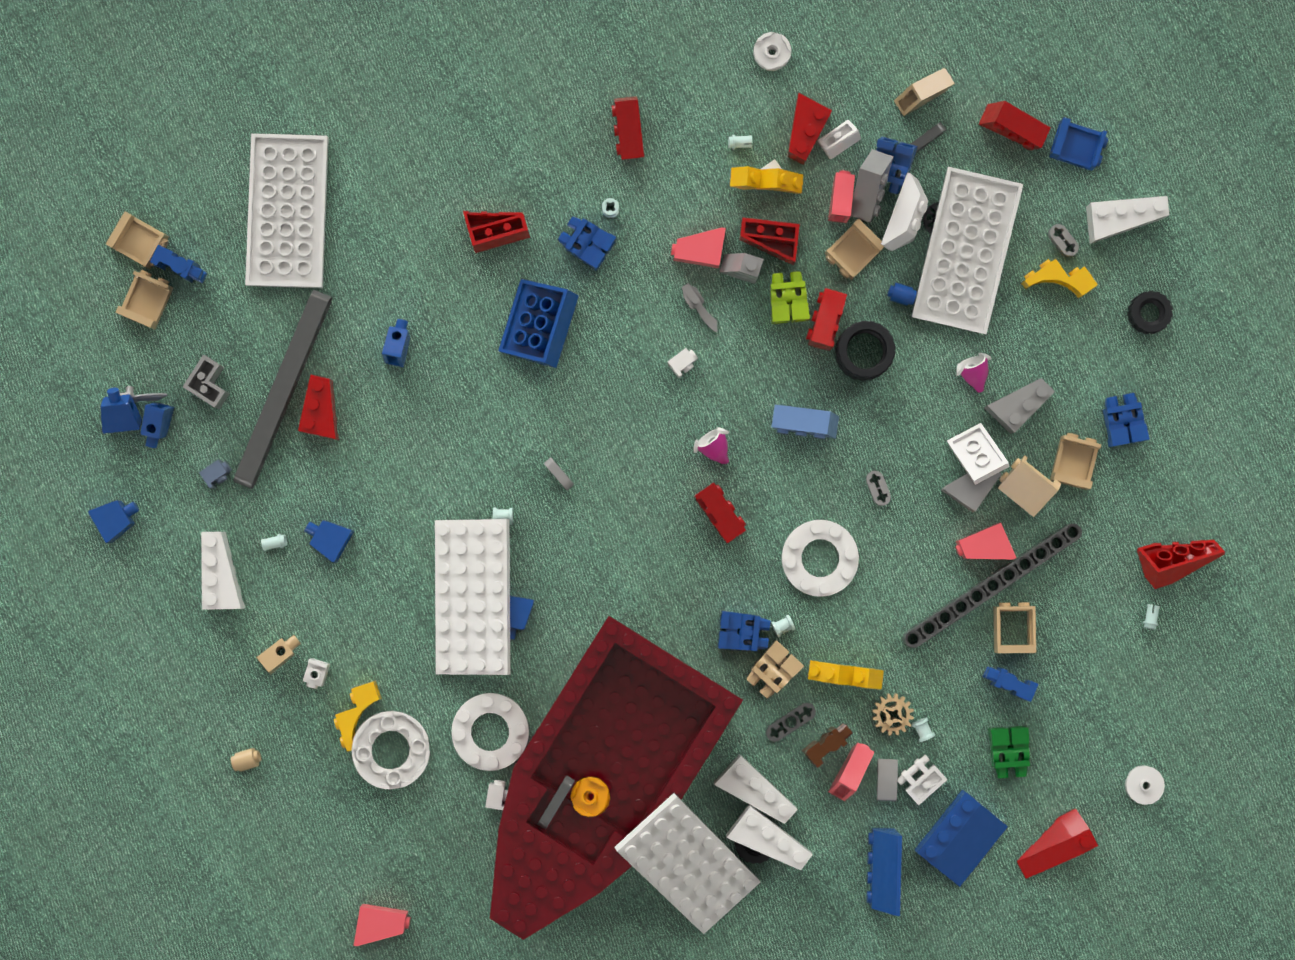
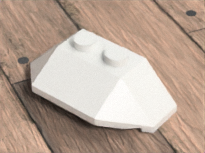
[881,173,928,251]

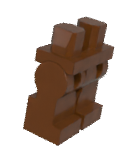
[802,723,853,768]

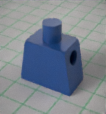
[382,319,410,367]
[101,387,142,434]
[141,402,174,448]
[88,500,139,543]
[304,520,354,563]
[510,596,535,640]

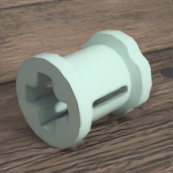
[602,198,619,218]
[493,507,513,525]
[771,615,796,638]
[911,717,935,742]

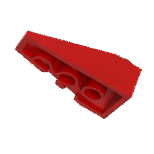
[1137,540,1225,589]
[1016,808,1098,879]

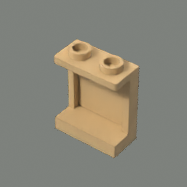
[106,211,169,269]
[825,219,884,280]
[115,270,173,330]
[1050,433,1101,490]
[998,455,1061,517]

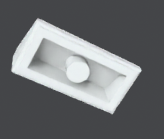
[817,120,861,159]

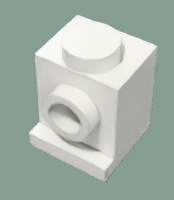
[667,348,698,378]
[303,658,330,689]
[485,780,508,810]

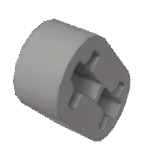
[1048,224,1079,257]
[544,457,574,490]
[865,471,891,506]

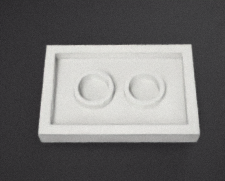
[947,423,1009,485]

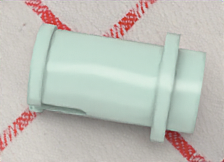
[728,135,752,150]
[261,534,287,551]
[1143,604,1160,629]

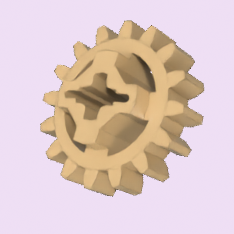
[872,693,914,735]

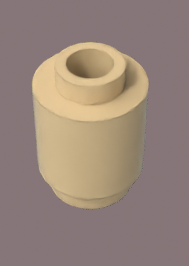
[231,748,261,772]

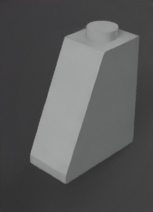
[719,253,764,284]
[941,472,1001,512]

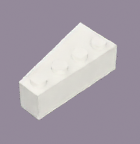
[1086,196,1169,244]
[201,532,245,610]
[714,754,798,824]
[726,804,813,870]

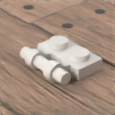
[897,755,947,805]

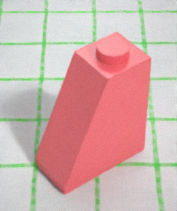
[828,170,855,223]
[671,227,726,268]
[955,523,1016,560]
[828,743,874,801]
[354,904,411,946]

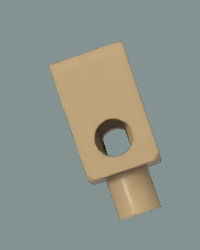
[256,635,301,675]

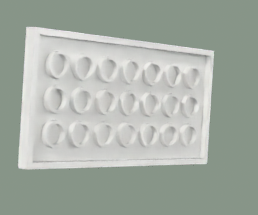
[245,134,329,288]
[911,167,1023,334]
[435,519,510,675]
[614,793,761,934]

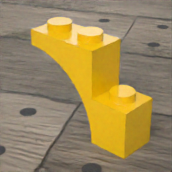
[730,166,803,194]
[1021,259,1098,298]
[808,660,884,690]
[334,680,382,752]

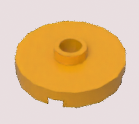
[571,777,610,817]

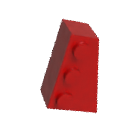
[787,93,832,165]
[611,96,644,160]
[978,101,1051,151]
[463,211,530,253]
[739,217,800,266]
[806,288,847,351]
[298,374,339,440]
[694,482,746,544]

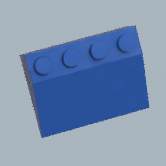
[498,279,579,368]
[914,790,1008,887]
[866,828,902,916]

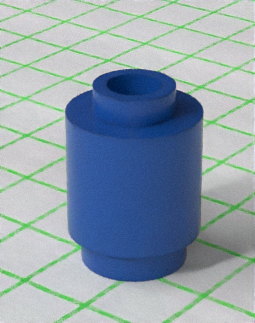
[887,282,917,306]

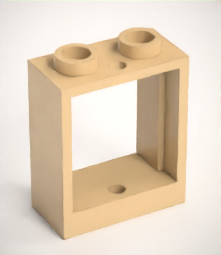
[993,602,1036,653]

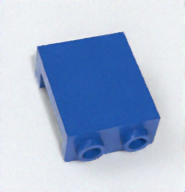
[1049,117,1108,171]

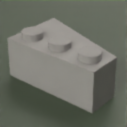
[851,149,894,223]
[983,378,1055,434]

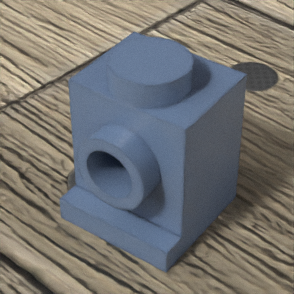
[199,460,232,489]

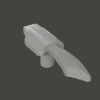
[681,283,717,332]
[120,386,167,403]

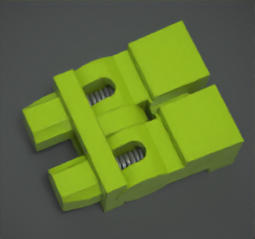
[770,271,810,324]

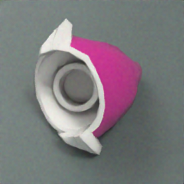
[956,353,991,393]
[694,427,729,464]

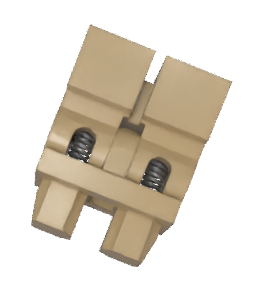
[746,640,804,698]

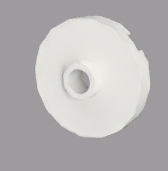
[753,32,791,71]
[1125,765,1165,805]

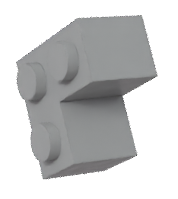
[183,354,230,409]

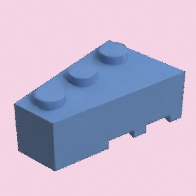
[772,405,839,439]

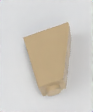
[894,68,955,116]

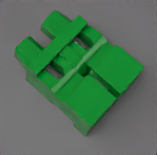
[988,726,1030,778]

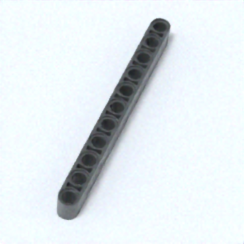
[234,290,332,489]
[902,524,1082,648]

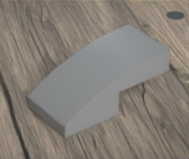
[877,759,898,801]

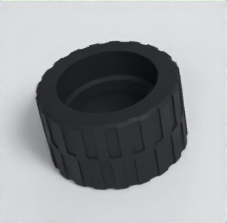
[835,320,896,381]

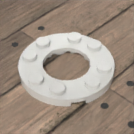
[782,520,859,597]
[452,693,529,771]
[352,711,430,789]

